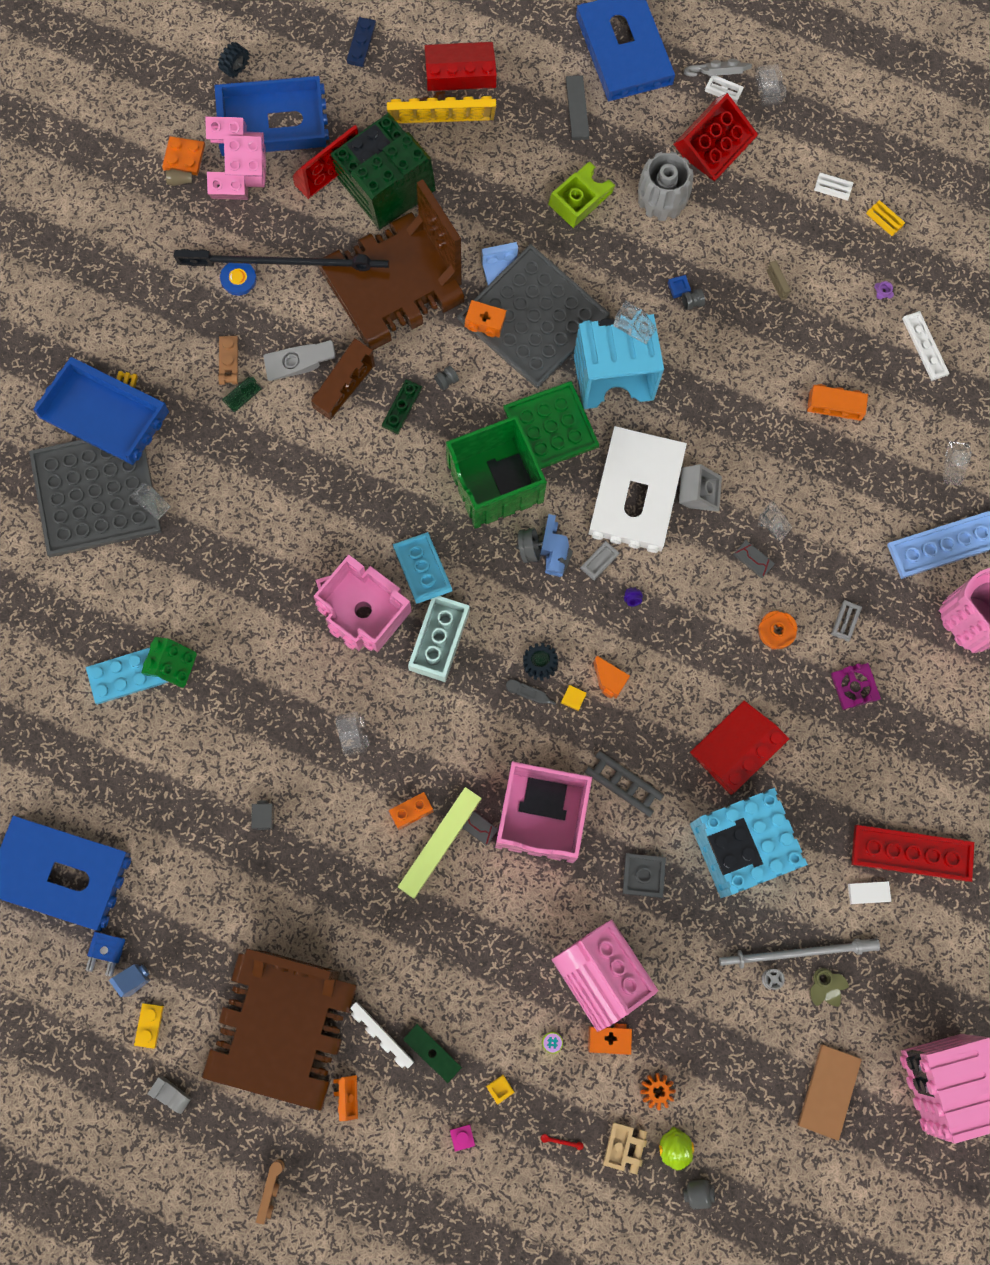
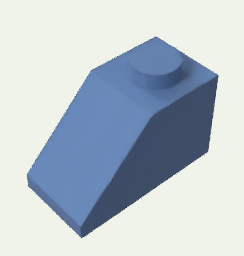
[109,964,150,997]

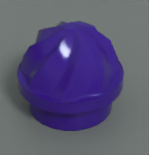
[624,587,643,607]

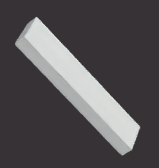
[902,311,949,381]

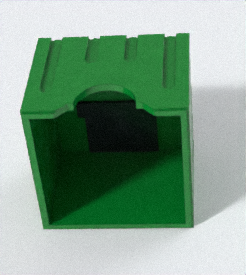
[446,415,547,529]

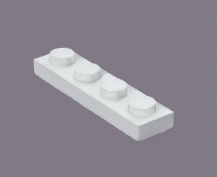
[350,1002,415,1068]

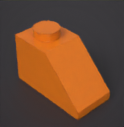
[594,656,630,699]

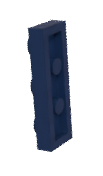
[347,17,376,67]

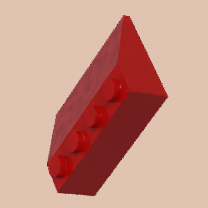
[424,42,497,91]
[673,93,758,181]
[293,125,358,199]
[690,701,789,795]

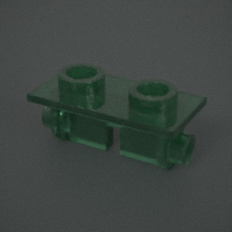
[222,377,262,413]

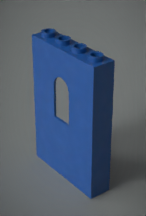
[576,0,675,102]
[214,76,329,156]
[0,816,131,931]

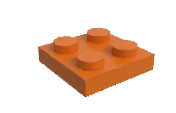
[162,136,205,176]

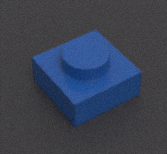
[668,275,691,298]

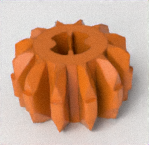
[640,1073,676,1110]

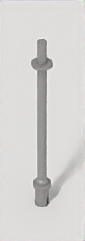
[719,938,880,969]

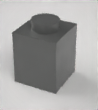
[251,800,274,830]

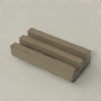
[766,260,791,301]

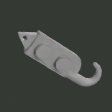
[684,59,752,77]

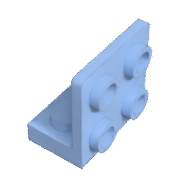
[481,242,518,285]

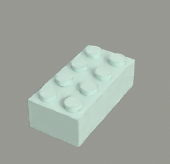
[408,596,470,682]

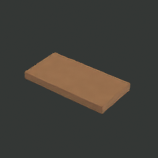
[798,1044,862,1141]

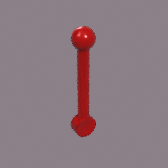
[541,1134,584,1150]

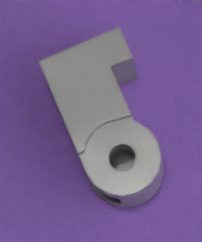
[148,1076,191,1114]

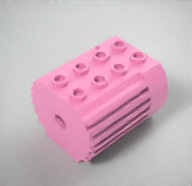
[939,568,990,653]
[551,919,658,1032]

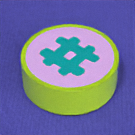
[542,1032,563,1054]

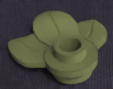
[810,968,849,1007]

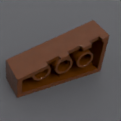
[311,338,375,420]

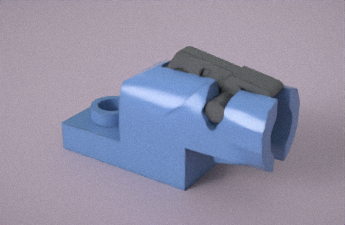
[541,514,573,577]

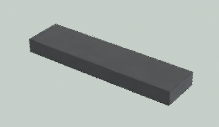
[566,75,589,140]

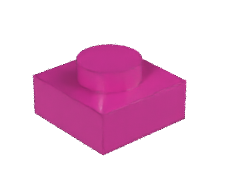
[450,1124,475,1152]

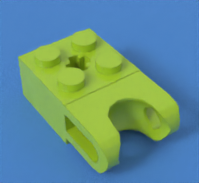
[548,162,615,228]

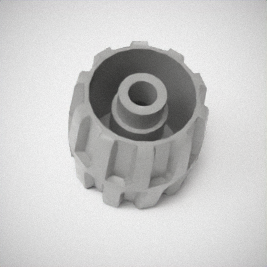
[638,151,694,221]

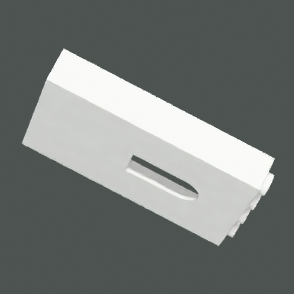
[588,426,687,553]

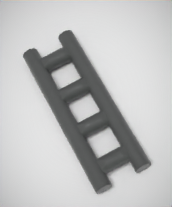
[584,750,664,817]

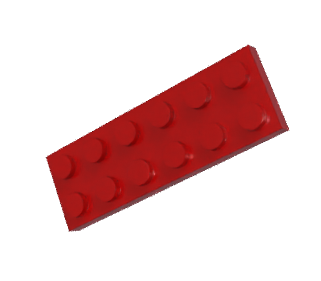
[851,825,975,882]

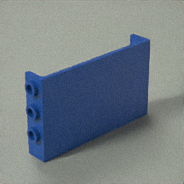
[33,357,169,465]

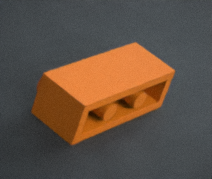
[807,384,868,421]

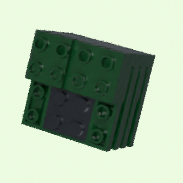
[331,113,436,230]

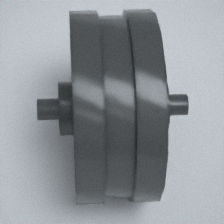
[516,528,543,564]

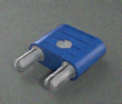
[86,932,126,977]

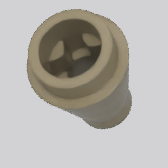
[166,168,192,187]

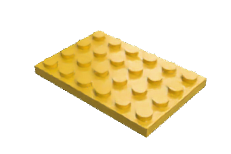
[387,96,496,124]

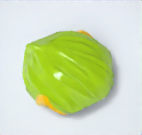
[659,1127,694,1171]

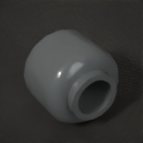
[683,1180,715,1210]

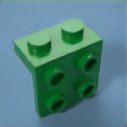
[141,637,197,688]

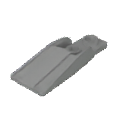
[263,340,336,381]

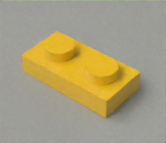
[134,1003,164,1049]

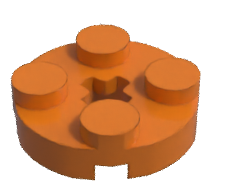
[758,611,797,649]

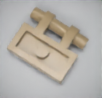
[603,1122,647,1174]

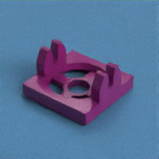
[831,663,881,710]

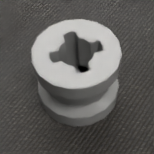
[762,969,785,990]

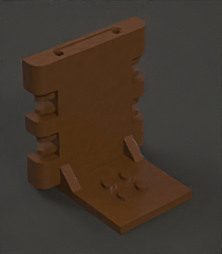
[318,180,464,350]
[202,949,358,1111]

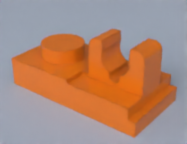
[333,1075,358,1121]

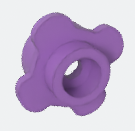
[874,281,894,300]

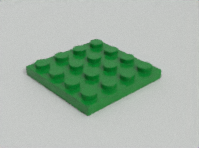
[503,381,599,469]

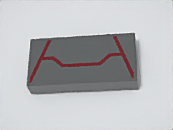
[733,540,775,578]
[463,812,498,846]

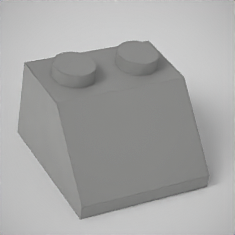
[679,464,722,511]

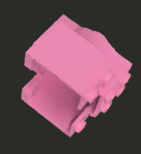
[205,117,266,200]
[314,555,411,653]

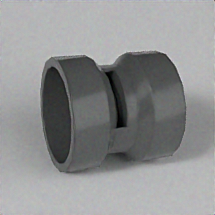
[682,289,705,311]
[434,365,459,391]

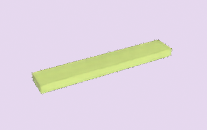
[398,787,482,899]

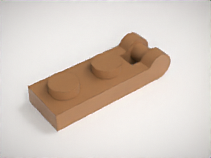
[218,336,238,385]
[256,1159,285,1225]

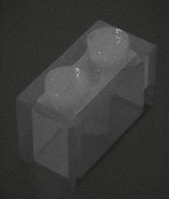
[755,64,786,107]
[335,711,370,757]

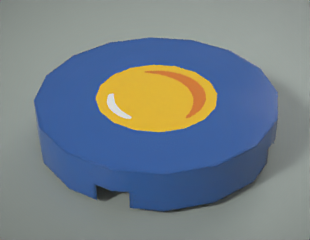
[220,263,257,296]

